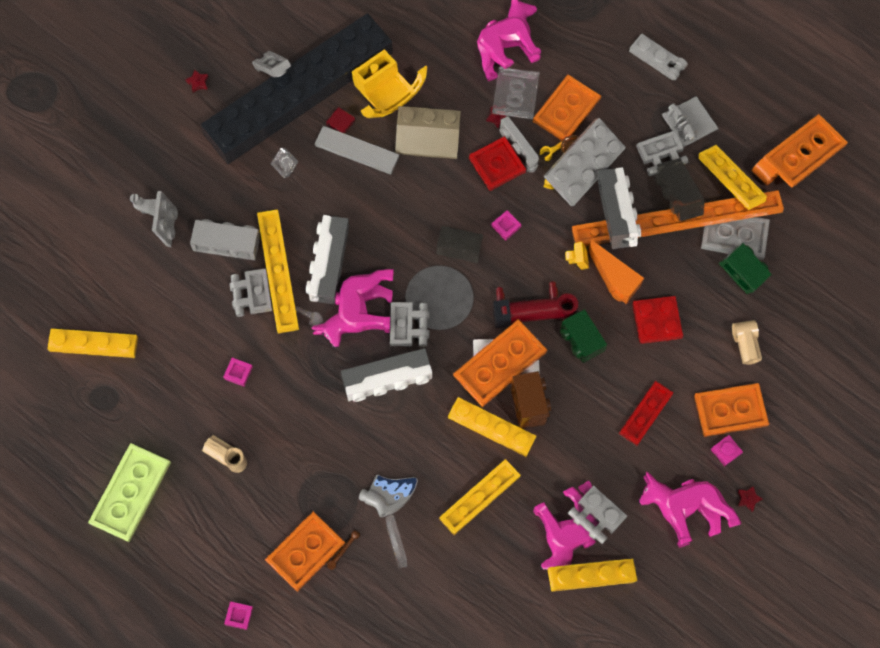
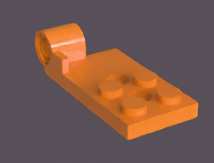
[751,114,848,188]

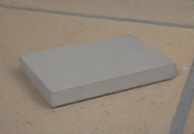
[701,217,770,260]

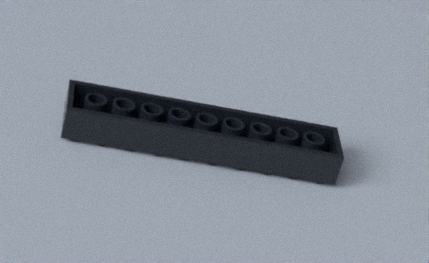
[201,13,393,165]

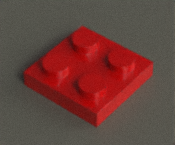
[469,136,526,191]
[632,296,683,344]

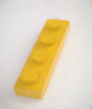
[699,145,767,210]
[47,329,138,358]
[448,397,536,457]
[439,459,521,535]
[547,559,637,592]

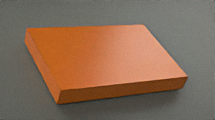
[532,75,601,143]
[694,383,769,437]
[265,511,345,592]

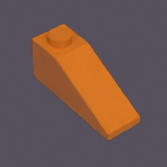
[588,241,644,304]

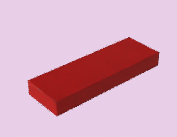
[619,381,673,446]

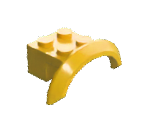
[352,49,427,118]

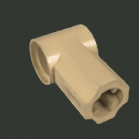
[732,320,762,365]
[202,435,247,473]

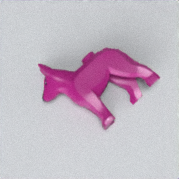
[477,0,541,81]
[312,269,394,349]
[638,472,741,548]
[533,481,599,571]

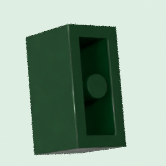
[719,243,772,294]
[560,309,607,363]

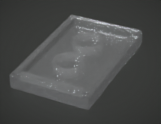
[492,67,540,119]

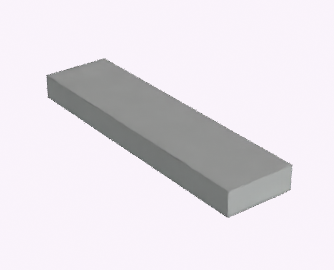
[315,126,399,175]

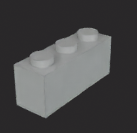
[190,219,260,260]

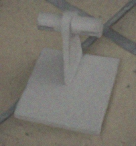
[130,191,178,247]

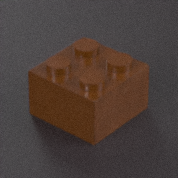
[510,371,551,429]

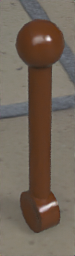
[327,530,360,570]

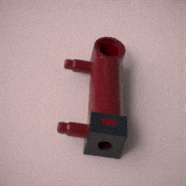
[493,281,578,328]

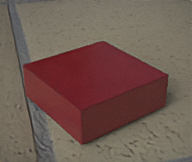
[326,107,355,134]

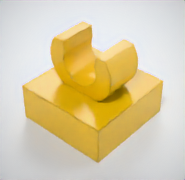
[565,242,589,270]

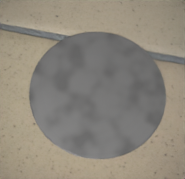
[405,266,473,330]

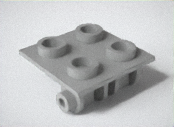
[662,97,718,147]

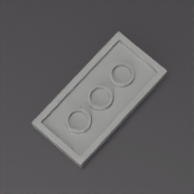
[543,118,626,206]

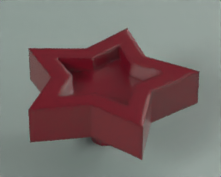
[185,70,209,93]
[486,106,507,128]
[738,486,763,512]

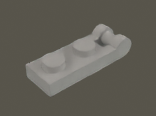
[629,34,688,80]
[252,51,291,77]
[499,116,539,172]

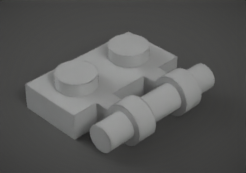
[636,131,688,176]
[229,269,272,317]
[390,302,430,347]
[568,485,627,544]

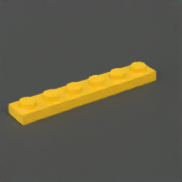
[257,209,299,333]

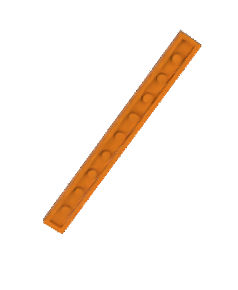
[572,190,784,247]

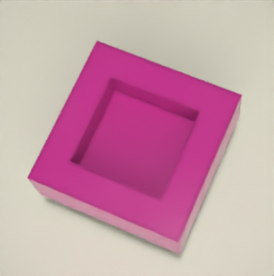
[491,211,521,241]
[223,358,253,387]
[711,435,743,467]
[224,602,253,630]

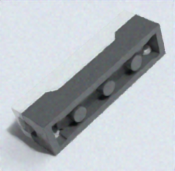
[598,167,641,249]
[306,215,349,305]
[341,348,432,402]

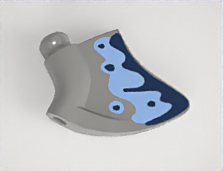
[359,475,418,517]

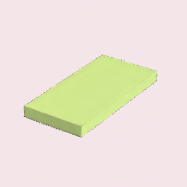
[88,443,171,542]

